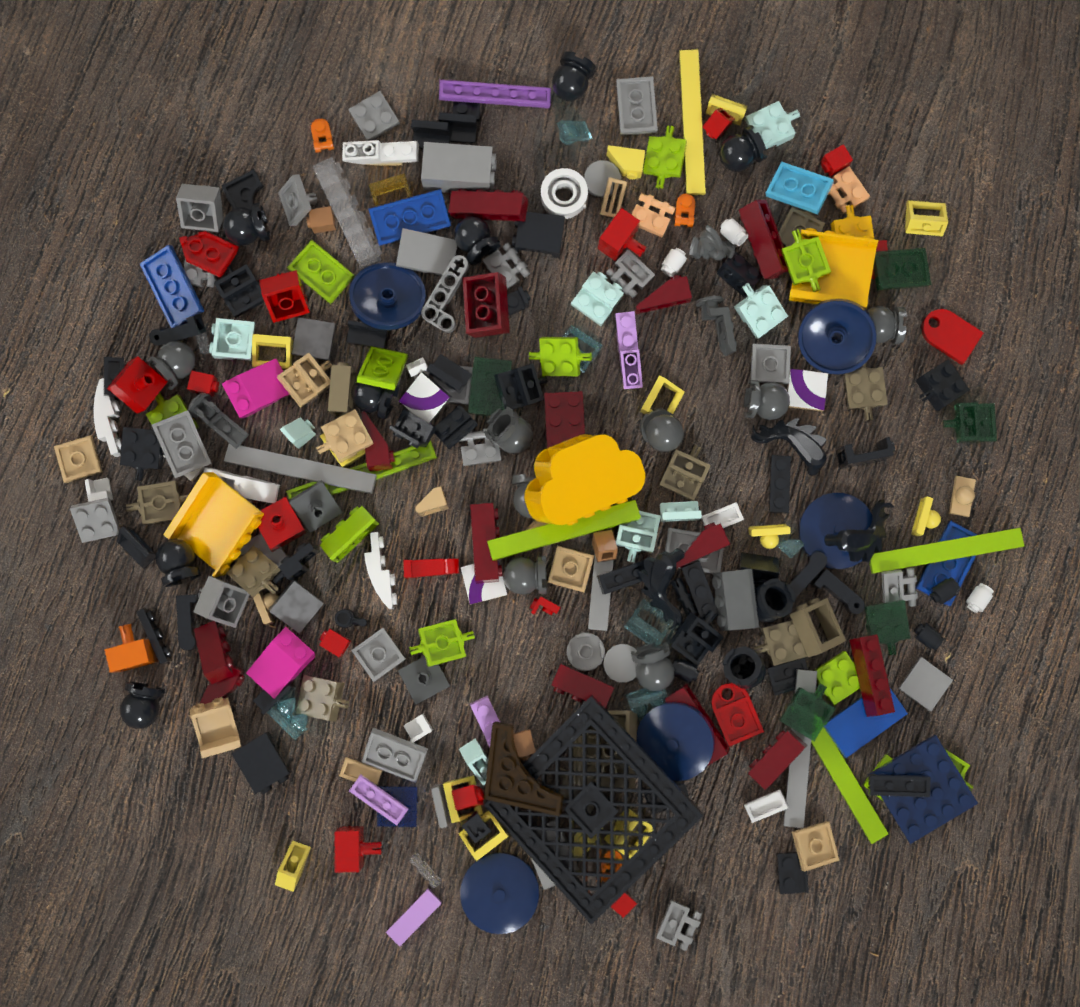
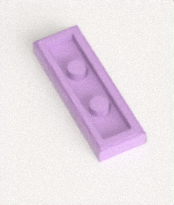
[349,774,409,825]
[386,888,442,947]

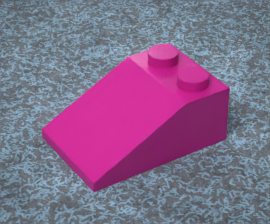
[222,358,290,418]
[246,627,316,699]

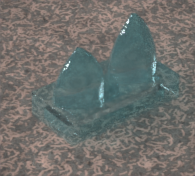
[625,688,668,719]
[267,698,307,740]

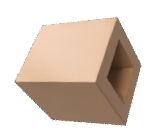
[306,206,336,234]
[592,530,618,562]
[514,729,536,760]

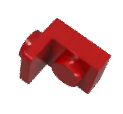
[530,596,561,616]

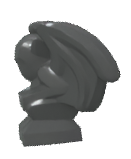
[689,225,735,260]

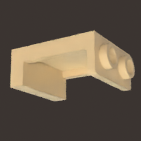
[189,698,241,758]

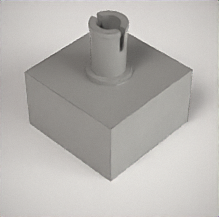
[176,184,224,232]
[193,576,249,628]

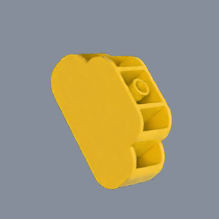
[524,434,645,525]

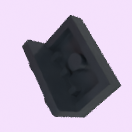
[717,251,763,297]
[389,409,437,448]

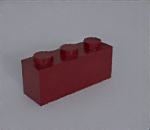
[194,621,234,685]
[551,664,614,708]
[748,729,808,790]

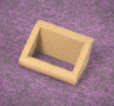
[415,486,449,516]

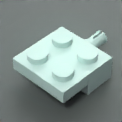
[745,101,800,149]
[734,283,788,339]
[616,511,661,563]

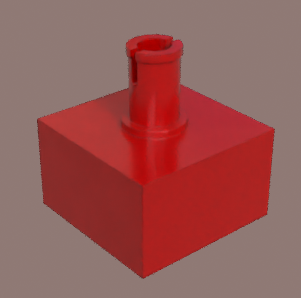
[598,208,647,261]
[260,270,310,323]
[107,356,168,414]
[258,497,306,552]
[334,826,382,873]

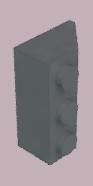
[712,569,759,631]

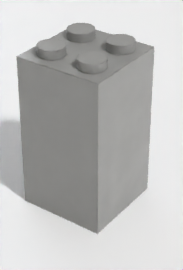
[421,142,497,193]

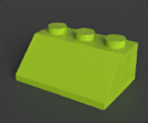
[319,506,379,563]

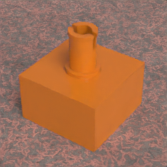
[104,624,159,673]

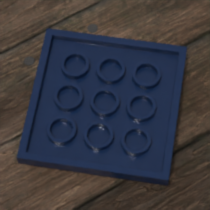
[867,734,978,844]

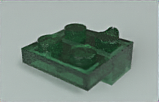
[943,402,997,443]
[865,600,911,655]
[779,683,836,741]

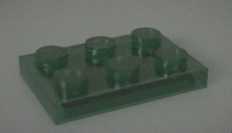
[873,248,931,291]
[468,357,512,416]

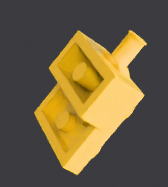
[831,205,874,238]

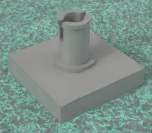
[278,174,317,226]

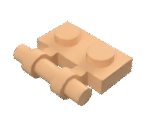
[828,166,870,214]
[632,193,675,238]

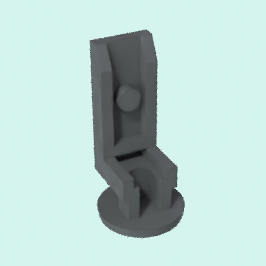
[696,295,737,356]
[188,393,249,449]

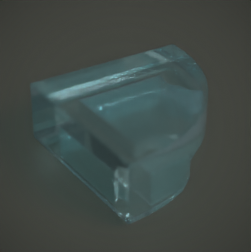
[777,539,805,558]

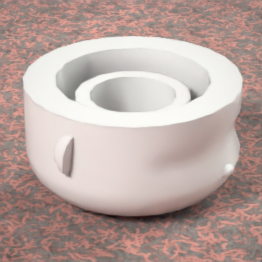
[541,168,588,219]

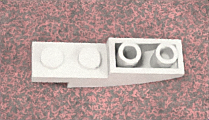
[342,140,419,166]
[94,378,122,457]
[204,467,280,503]
[364,532,397,609]

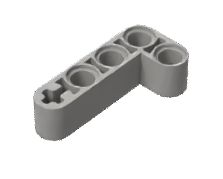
[421,255,470,333]

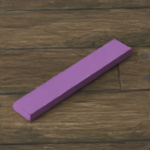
[439,80,551,108]

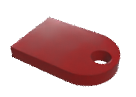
[921,309,984,365]
[711,683,764,747]

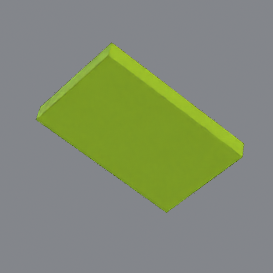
[287,240,355,305]
[357,347,408,390]

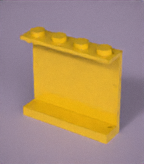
[789,228,878,309]
[163,472,264,577]

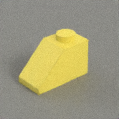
[607,145,645,180]
[275,841,311,892]

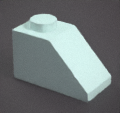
[280,417,316,449]
[459,739,489,786]

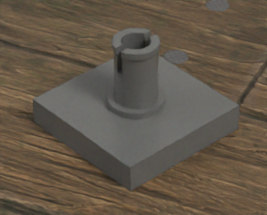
[289,480,343,533]
[398,656,450,705]

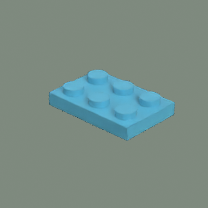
[766,161,834,215]

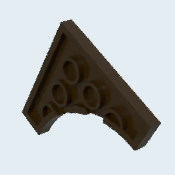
[484,721,564,816]

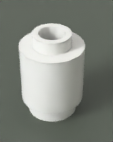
[720,218,748,246]
[661,248,687,277]
[966,583,994,613]

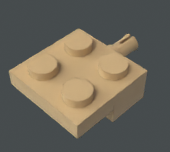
[277,353,332,408]
[316,409,374,463]

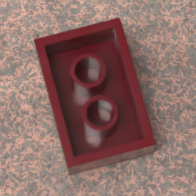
[463,272,510,338]
[544,391,585,448]

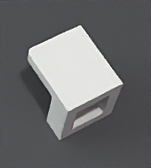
[85,478,113,502]
[404,713,433,743]

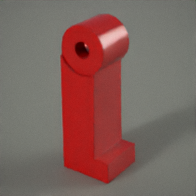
[403,559,460,579]

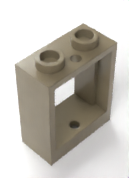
[328,362,356,418]
[790,597,846,657]

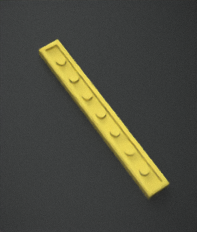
[679,50,706,195]

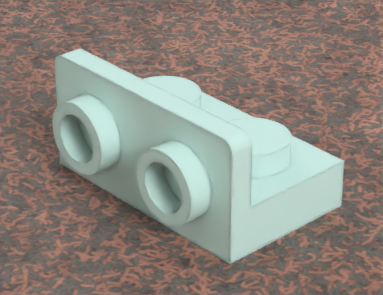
[660,501,702,522]

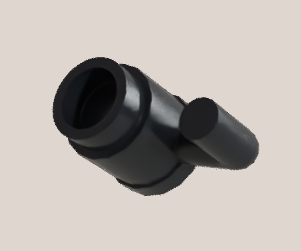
[335,609,368,628]

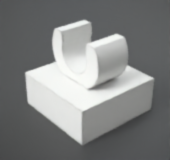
[406,357,429,380]

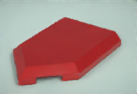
[179,231,239,277]

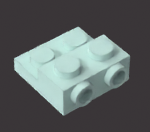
[571,271,624,326]
[209,318,255,361]

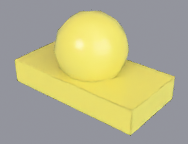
[911,496,941,536]
[748,524,790,549]

